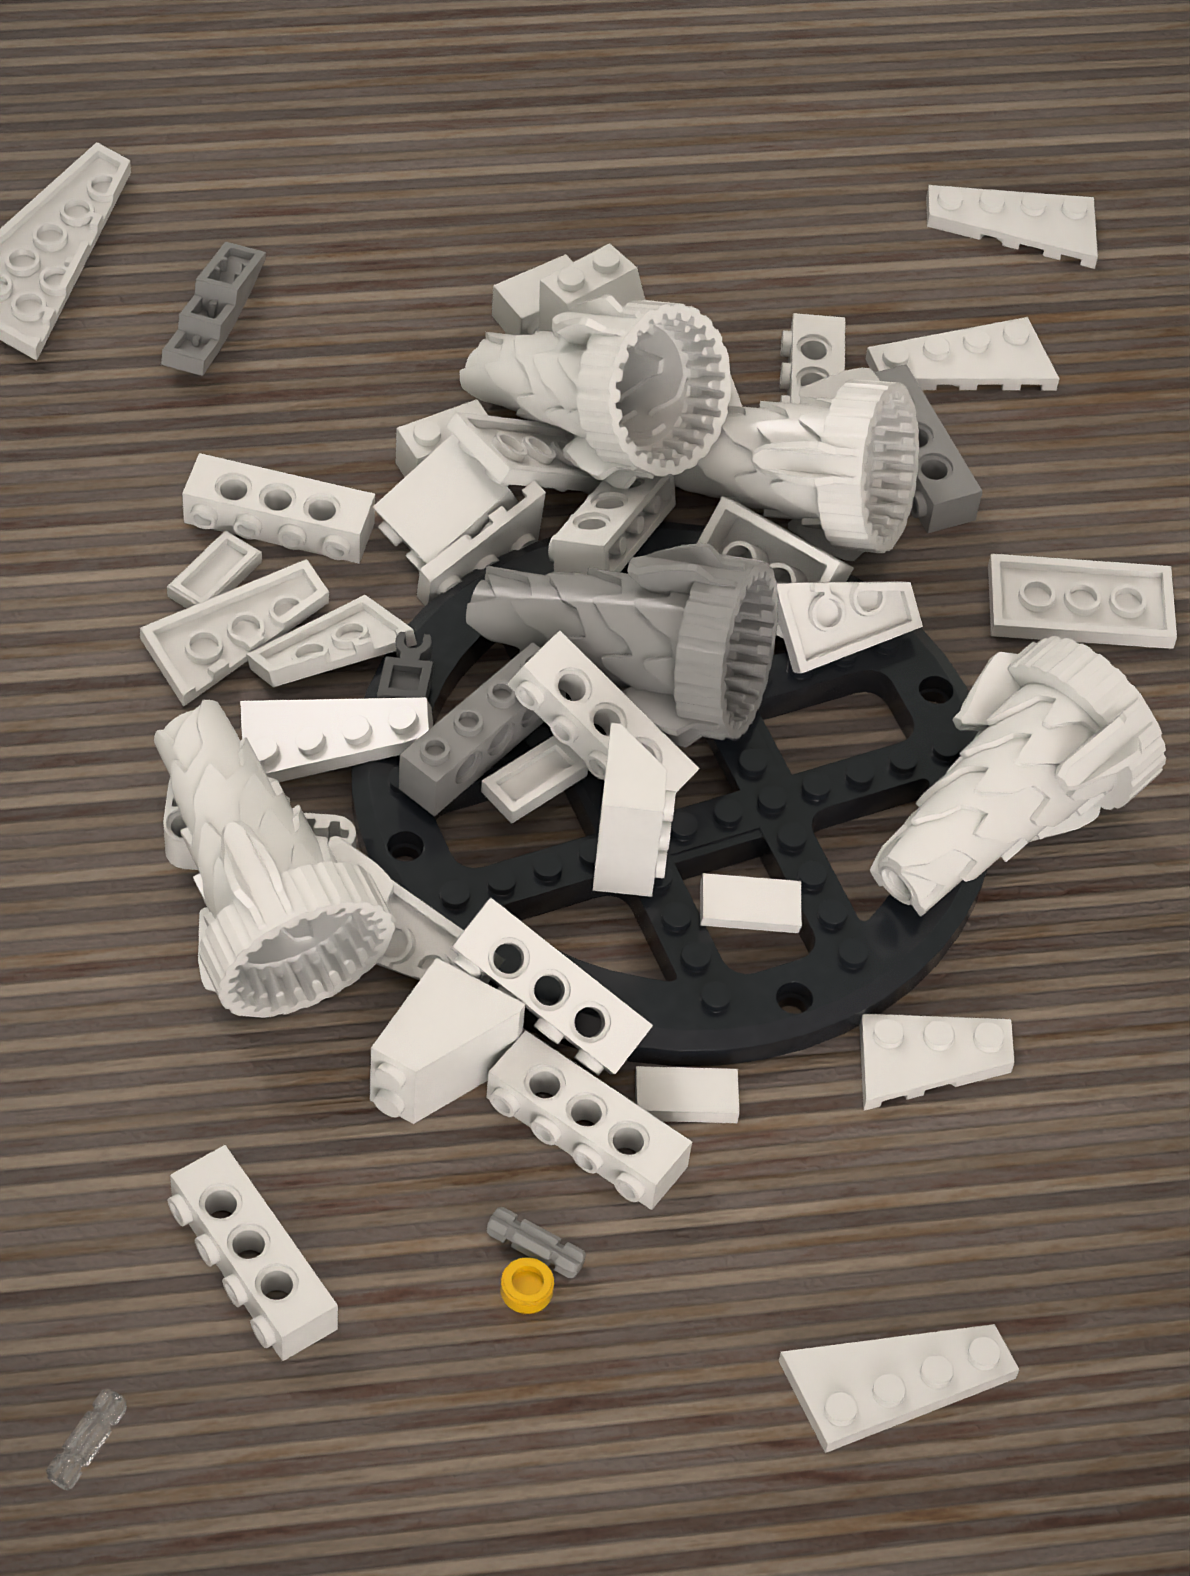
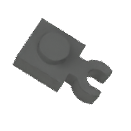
[377,632,434,700]

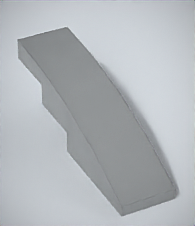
[161,242,266,376]

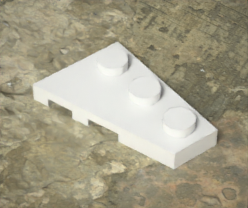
[417,480,546,606]
[776,581,923,673]
[246,595,417,687]
[859,1014,1014,1111]

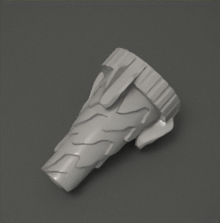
[466,543,778,748]

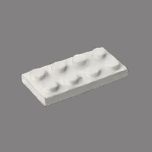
[446,412,603,494]
[988,554,1177,649]

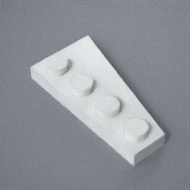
[926,185,1098,269]
[865,317,1059,391]
[140,559,329,707]
[240,697,433,782]
[376,880,505,984]
[779,1324,1019,1453]

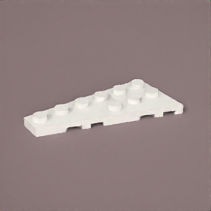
[0,142,131,361]

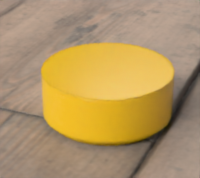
[500,1258,554,1314]

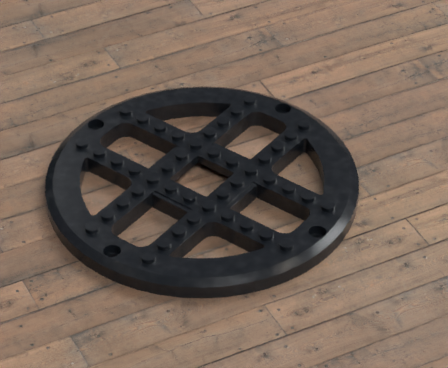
[351,522,988,1066]

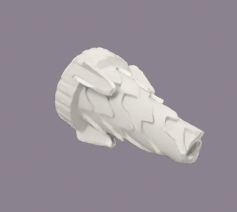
[460,294,731,489]
[674,367,919,561]
[870,636,1166,917]
[154,700,396,1018]

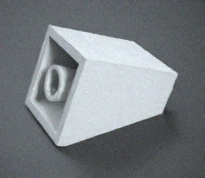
[539,243,645,332]
[373,434,519,571]
[370,957,525,1124]

